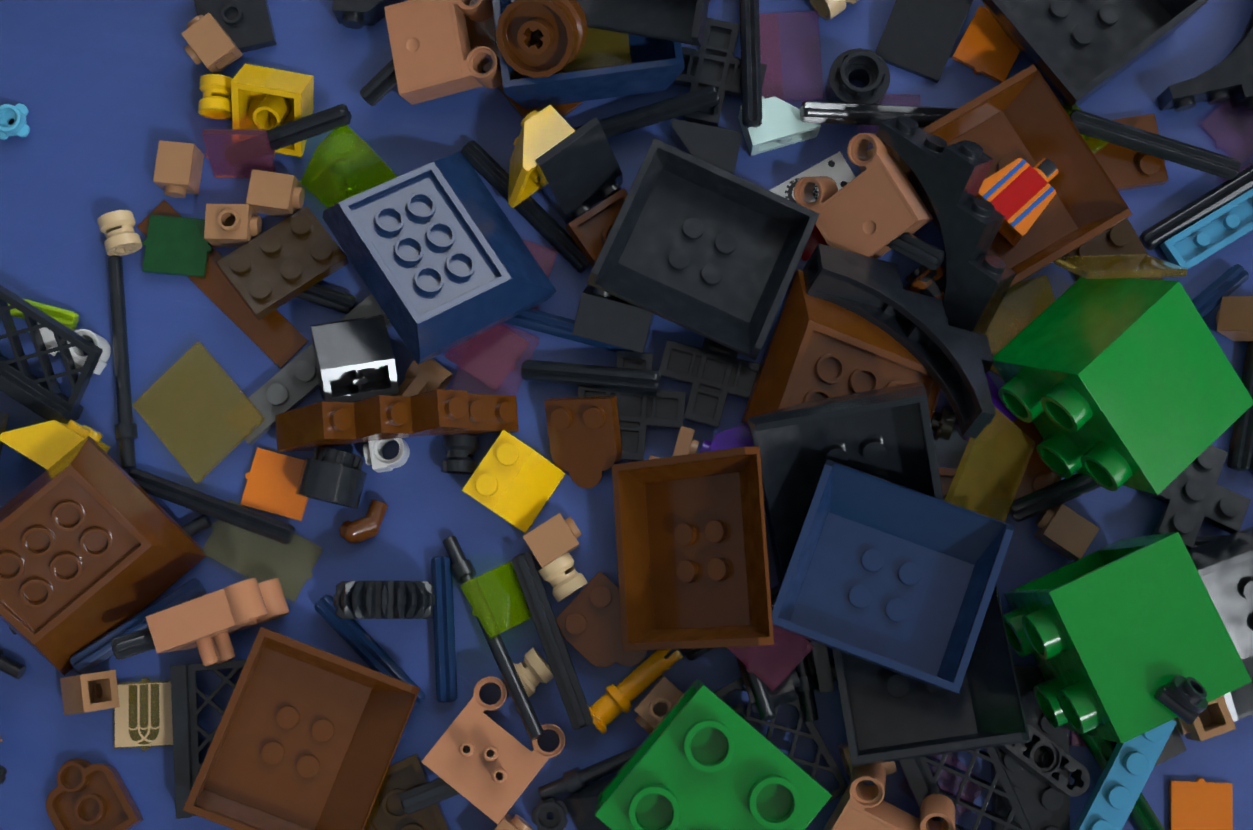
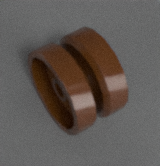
[496,0,588,78]

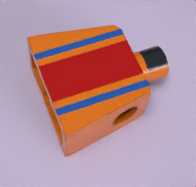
[976,158,1058,247]

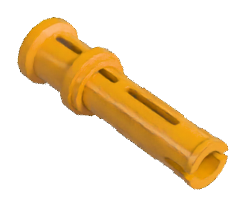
[589,649,683,734]

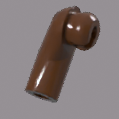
[339,499,389,544]

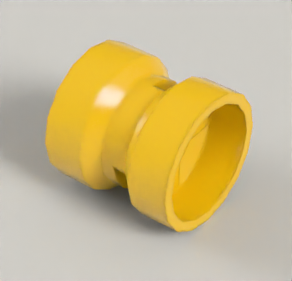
[198,74,233,120]

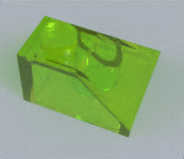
[300,125,397,208]

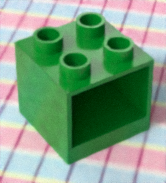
[993,275,1253,495]
[1003,532,1252,744]
[595,678,832,830]

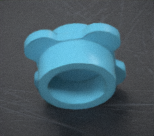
[0,103,30,140]

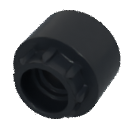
[825,48,890,104]
[296,446,367,509]

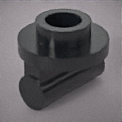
[1154,675,1208,724]

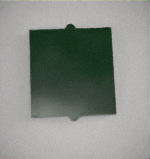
[142,214,213,278]

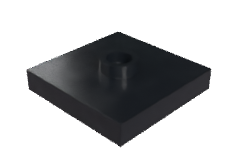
[194,0,277,53]

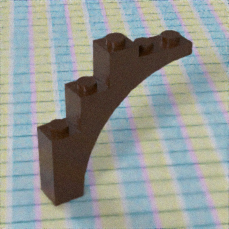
[275,389,519,451]

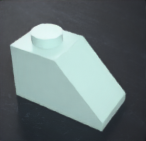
[738,96,821,156]

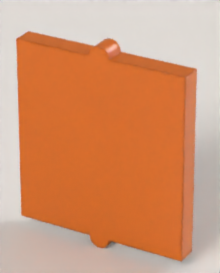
[951,5,1020,83]
[240,447,309,521]
[1169,777,1233,830]

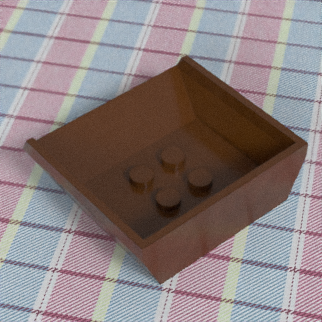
[908,64,1134,288]
[741,269,942,425]
[0,436,206,676]
[612,446,774,651]
[183,627,420,830]

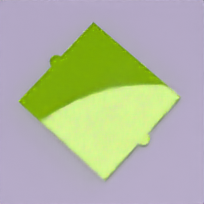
[460,561,532,639]

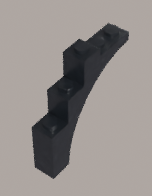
[1157,10,1253,112]
[876,116,1017,335]
[803,243,996,439]

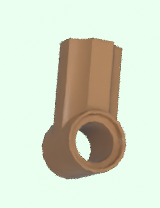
[392,358,453,397]

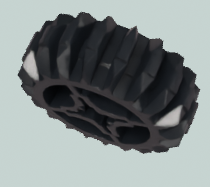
[334,580,435,619]

